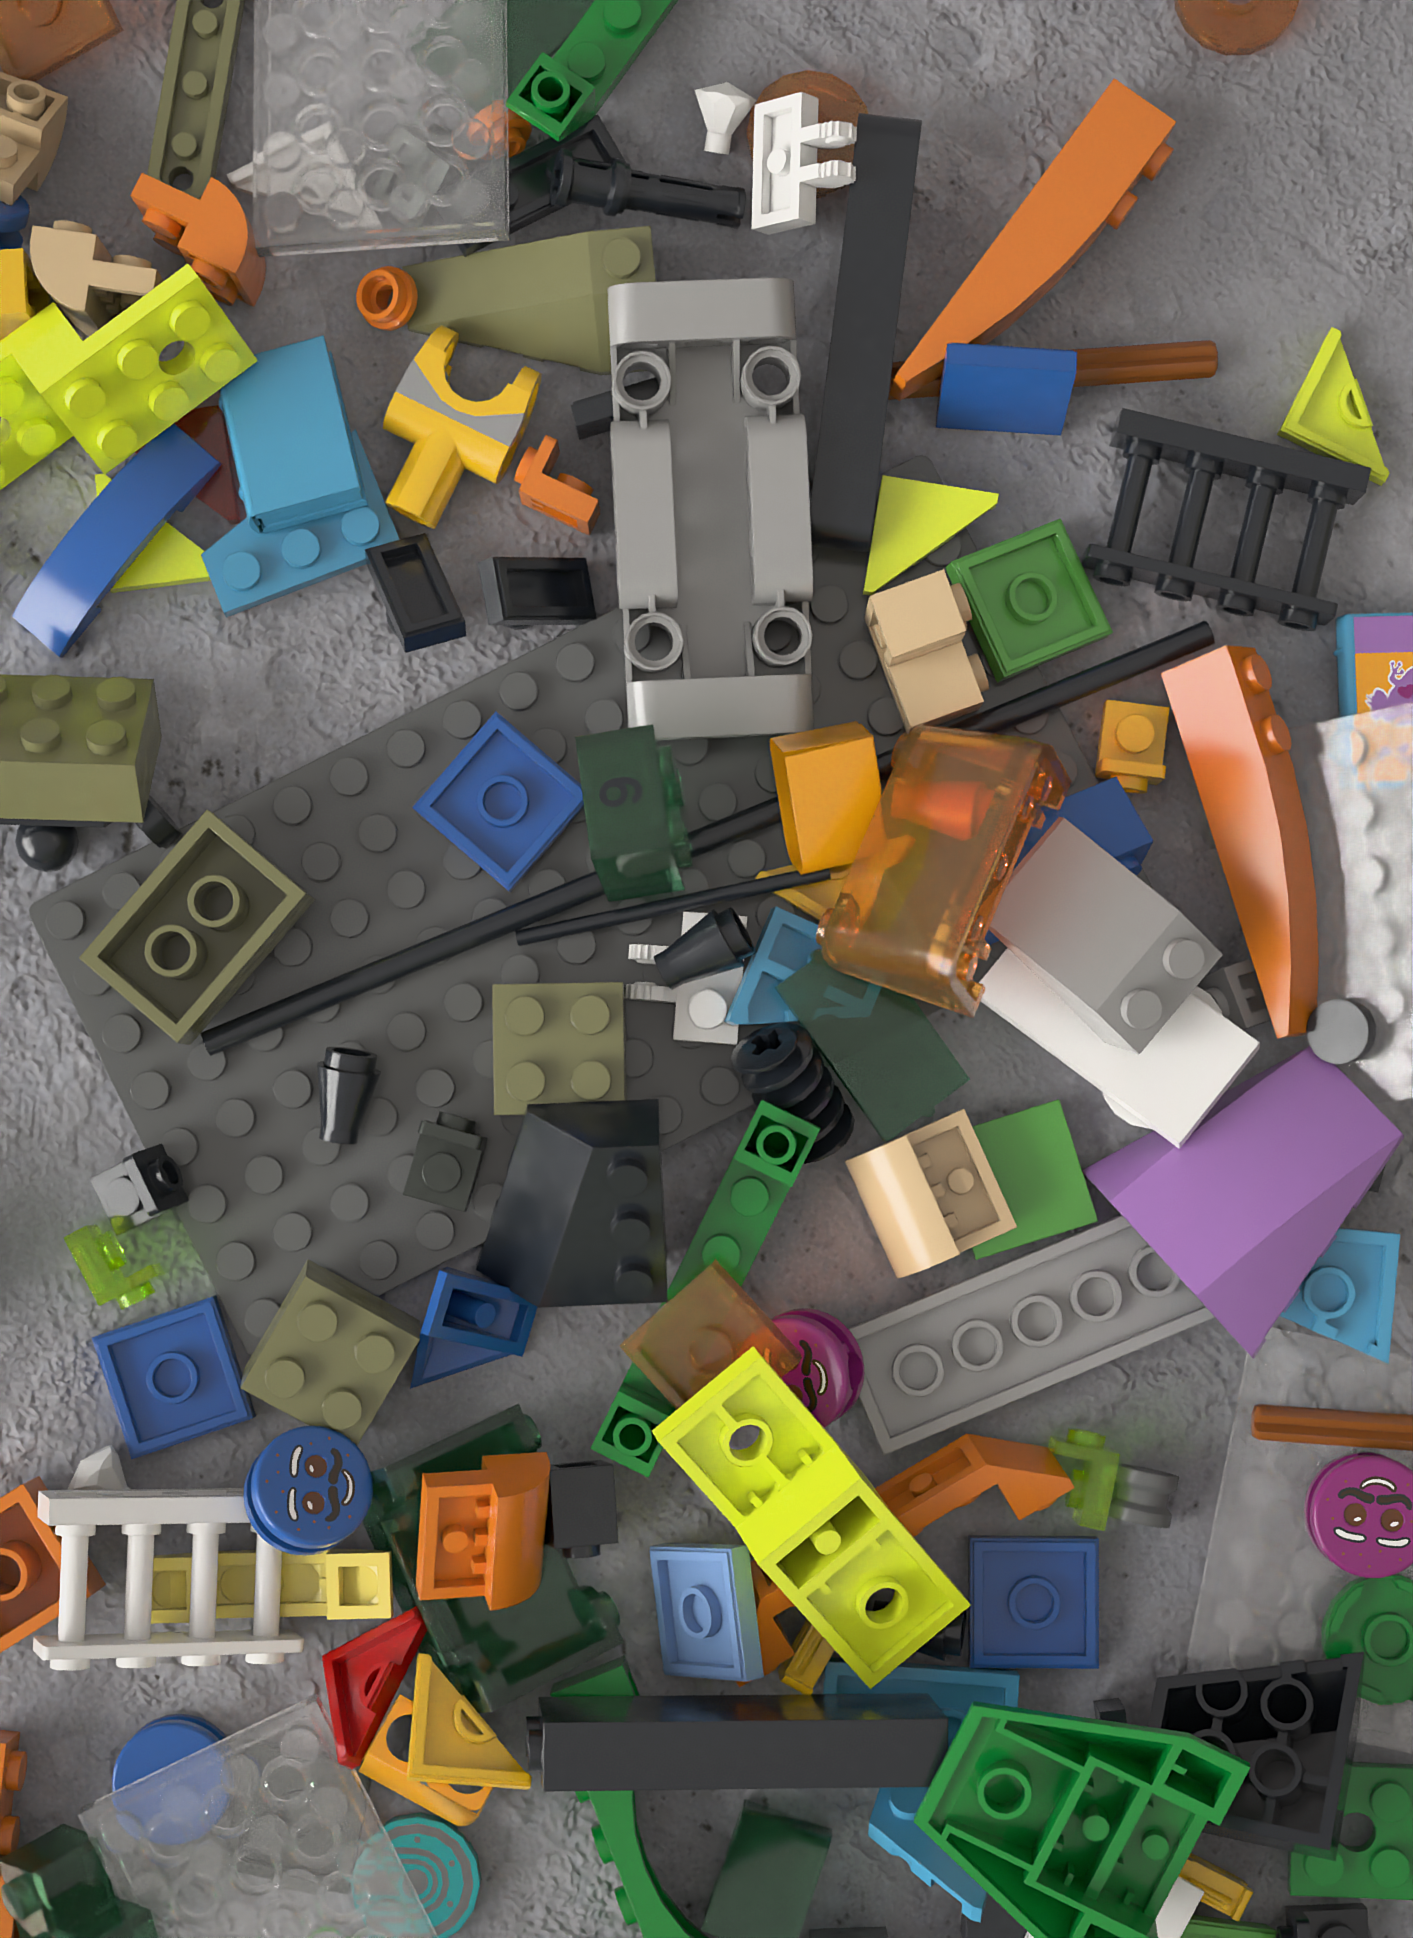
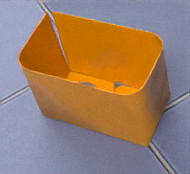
[770,721,891,875]
[358,1694,494,1826]

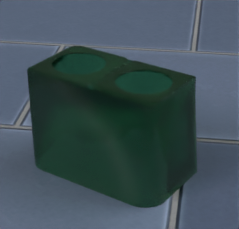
[701,1799,832,1938]

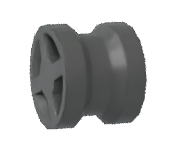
[1106,1463,1179,1529]

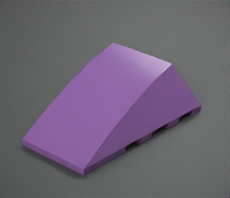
[1082,1046,1404,1359]

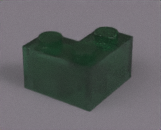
[0,1823,158,1938]

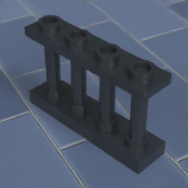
[1081,408,1371,631]

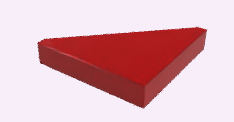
[322,1606,432,1769]

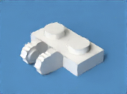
[751,92,857,235]
[625,911,747,1045]

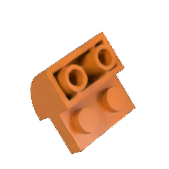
[130,173,266,307]
[416,1452,550,1610]

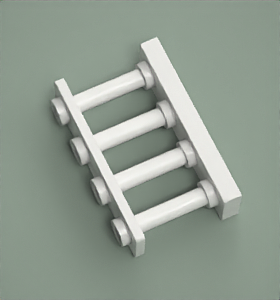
[33,1488,304,1671]

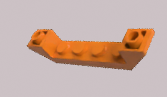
[735,1433,1075,1688]

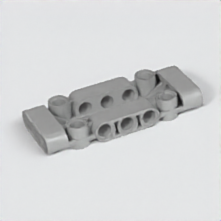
[607,278,814,741]

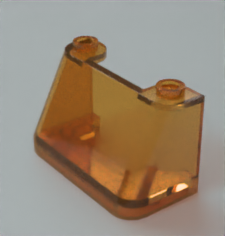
[816,724,1072,1018]

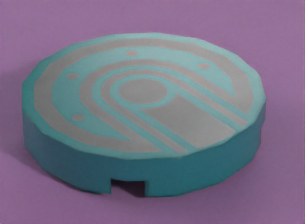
[351,1812,482,1938]

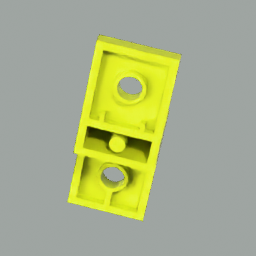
[0,264,258,490]
[652,1346,971,1689]

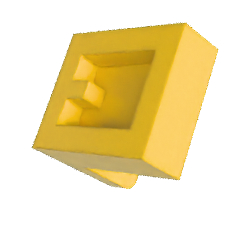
[1095,699,1170,794]

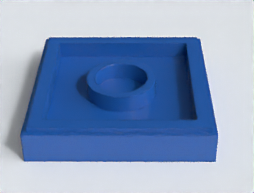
[936,343,1077,436]
[412,712,593,892]
[92,1295,256,1460]
[968,1535,1099,1669]

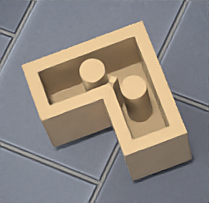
[864,569,989,736]

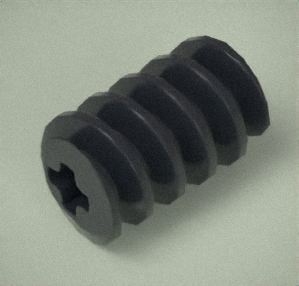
[731,1022,855,1164]

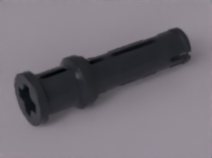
[550,148,746,229]

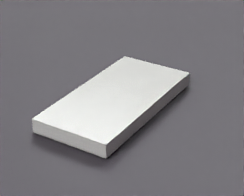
[973,948,1260,1149]

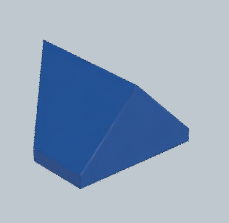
[410,1267,538,1389]

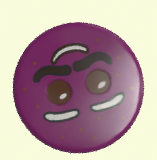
[738,1308,865,1428]
[1304,1452,1413,1578]

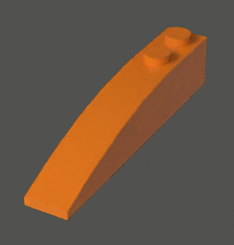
[889,78,1176,401]
[1161,645,1319,1039]

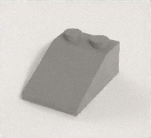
[975,817,1223,1054]

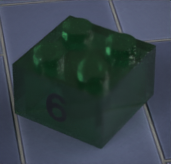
[575,724,693,902]

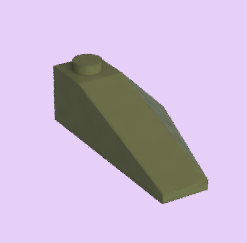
[402,226,656,375]

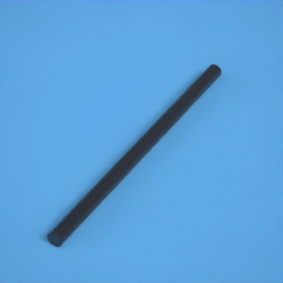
[515,868,831,946]

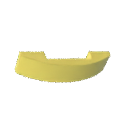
[151,1549,394,1624]

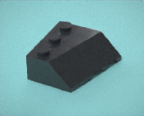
[476,1099,668,1308]
[1148,1652,1365,1861]

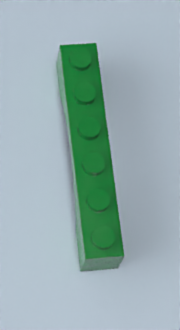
[550,1655,709,1938]

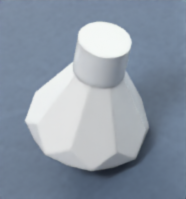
[695,82,756,155]
[67,1445,130,1490]

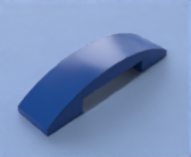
[12,423,222,658]

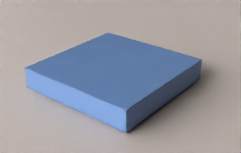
[649,1543,764,1682]

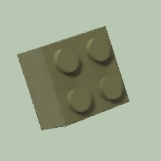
[492,982,627,1116]
[240,1259,420,1446]

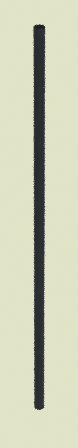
[201,621,1215,1056]

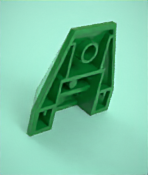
[914,1701,1251,1938]

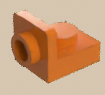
[514,435,600,536]

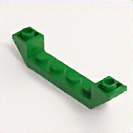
[506,0,678,142]
[590,1099,821,1478]

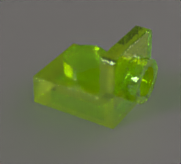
[63,1225,165,1310]
[1048,1428,1120,1531]

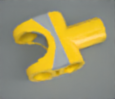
[383,325,542,529]

